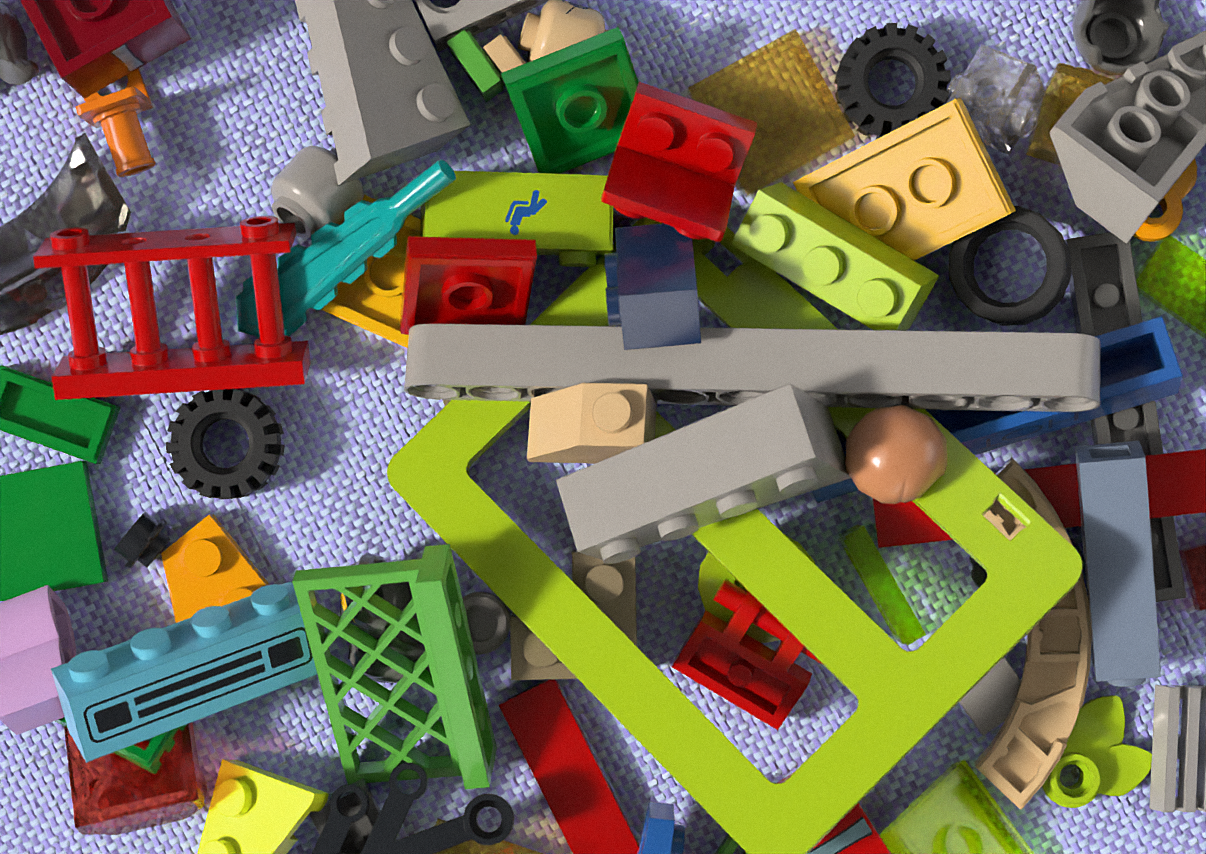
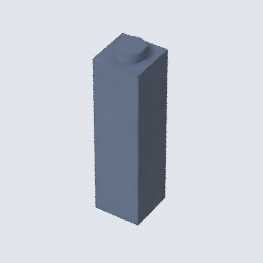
[1075,441,1161,687]

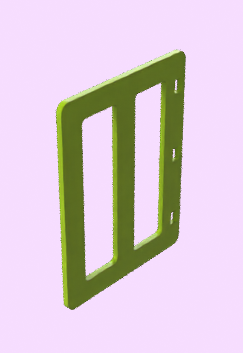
[387,217,1082,854]

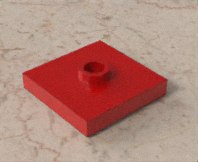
[400,236,537,335]

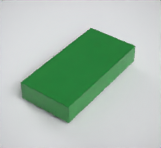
[0,365,121,464]

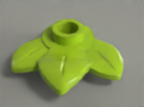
[1042,695,1152,808]

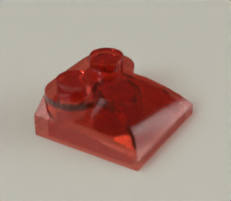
[64,722,207,835]

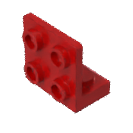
[601,82,757,242]

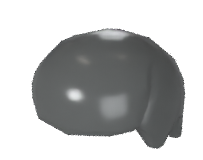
[1072,0,1169,76]

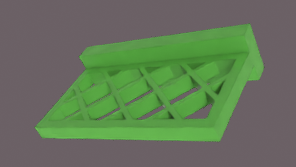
[292,544,497,789]

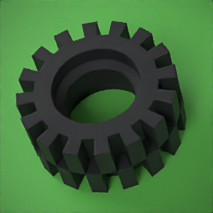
[834,23,951,139]
[166,389,285,499]

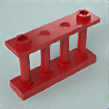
[33,216,311,400]

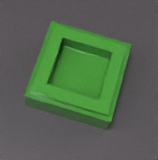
[447,29,504,102]

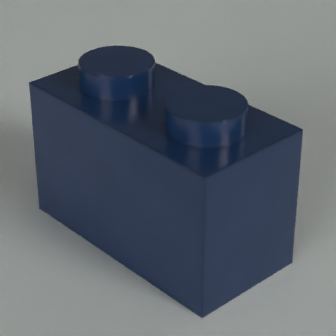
[604,223,701,350]

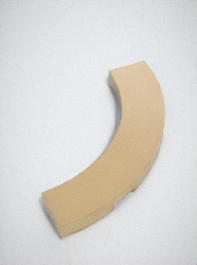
[975,457,1092,810]

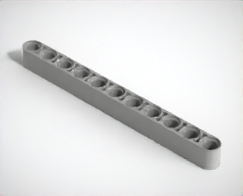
[404,324,1100,412]

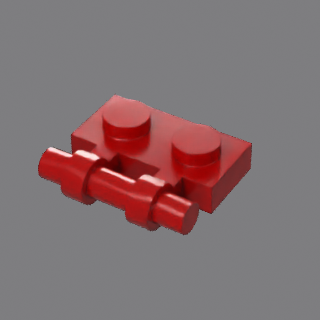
[671,579,822,730]

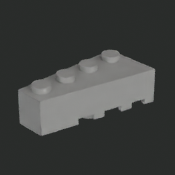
[295,0,471,186]
[556,383,851,564]

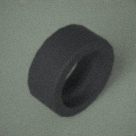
[949,206,1071,326]

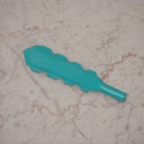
[236,159,456,338]

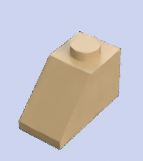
[527,383,657,464]

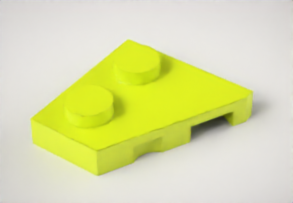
[197,759,329,854]

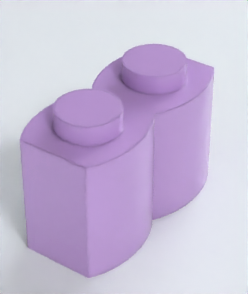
[0,585,76,735]

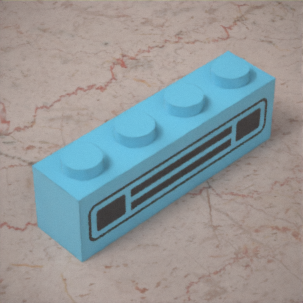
[51,581,317,762]

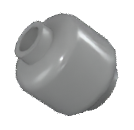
[271,146,364,239]

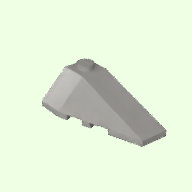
[1050,30,1206,244]

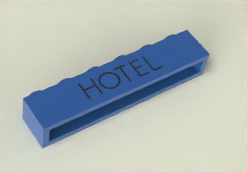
[811,316,1183,503]

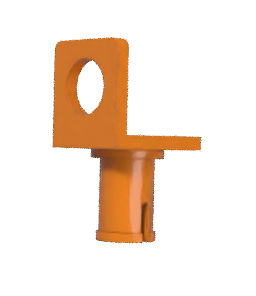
[75,68,156,177]

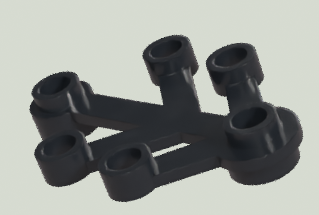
[311,763,515,854]

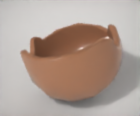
[846,405,947,504]

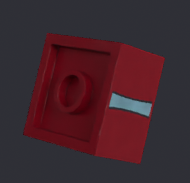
[20,0,192,99]

